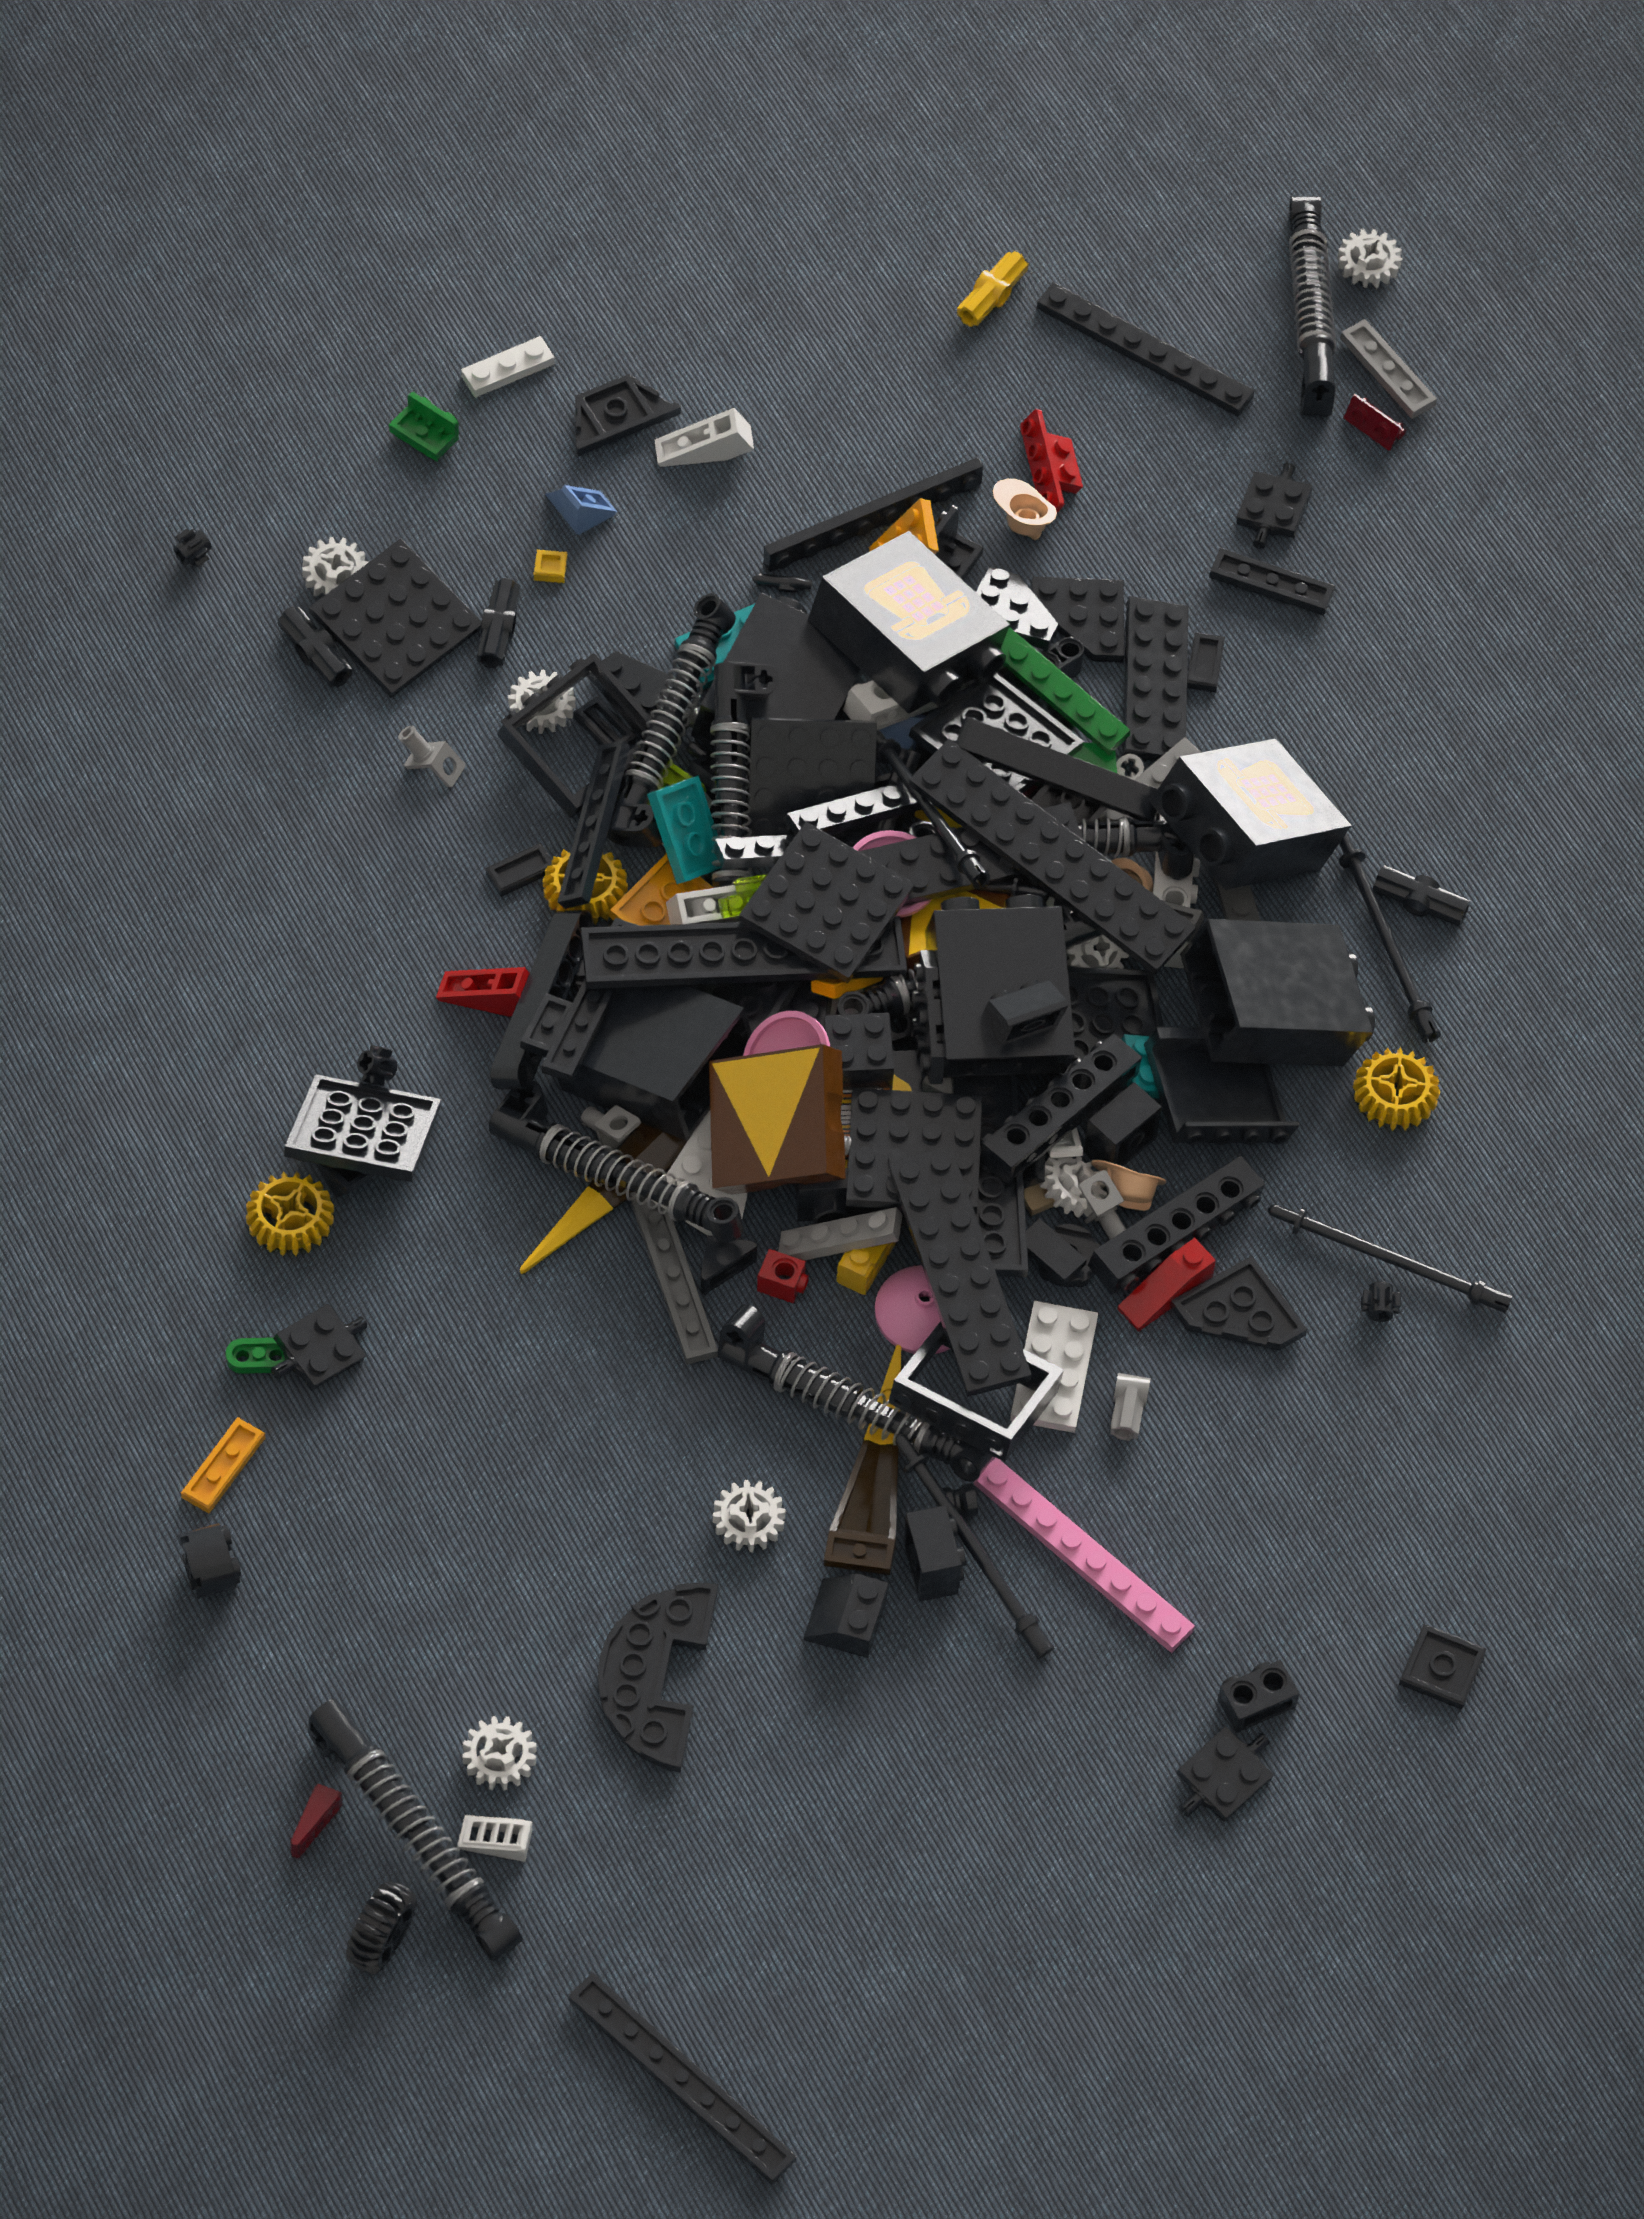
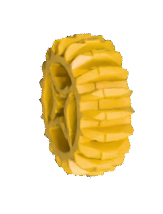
[543,849,628,925]
[1353,1047,1440,1131]
[246,1171,334,1256]

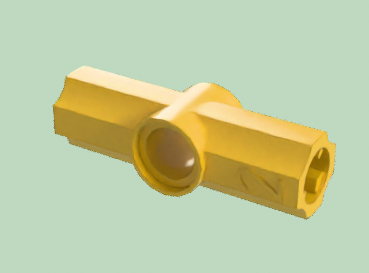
[957,251,1028,327]

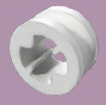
[1116,754,1144,780]

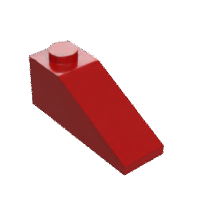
[436,967,529,1016]
[1117,1238,1216,1332]

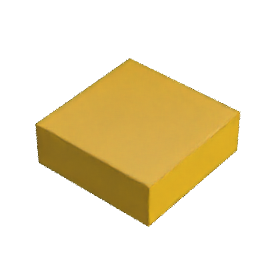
[534,550,567,583]

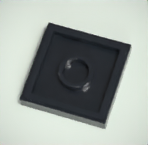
[1399,1624,1486,1710]

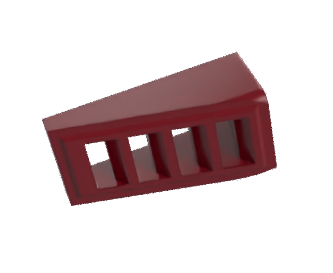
[290,1784,343,1859]

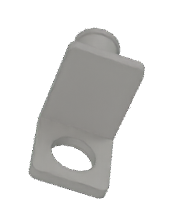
[398,725,465,787]
[581,1105,641,1152]
[1078,1170,1126,1240]

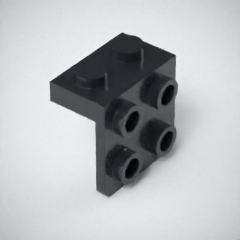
[935,505,983,580]

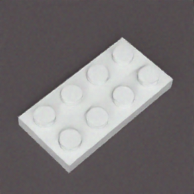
[1010,1301,1098,1433]

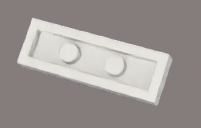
[461,336,555,398]

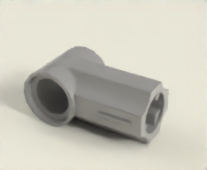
[1110,1373,1151,1441]

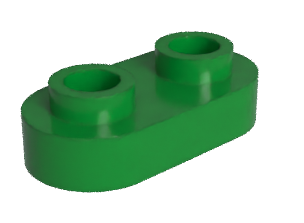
[226,1337,285,1374]

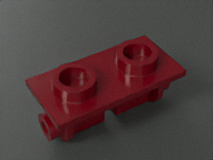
[1343,394,1406,451]

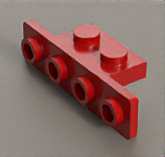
[1020,409,1083,513]

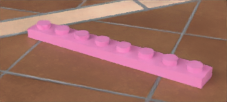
[973,1458,1195,1653]

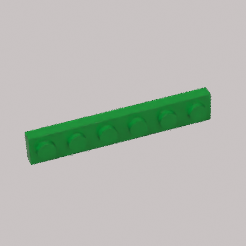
[1001,627,1131,755]

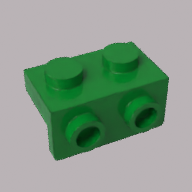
[389,392,459,462]

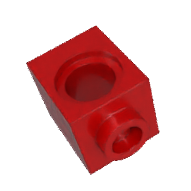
[757,1249,809,1304]

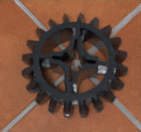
[346,1880,417,1975]

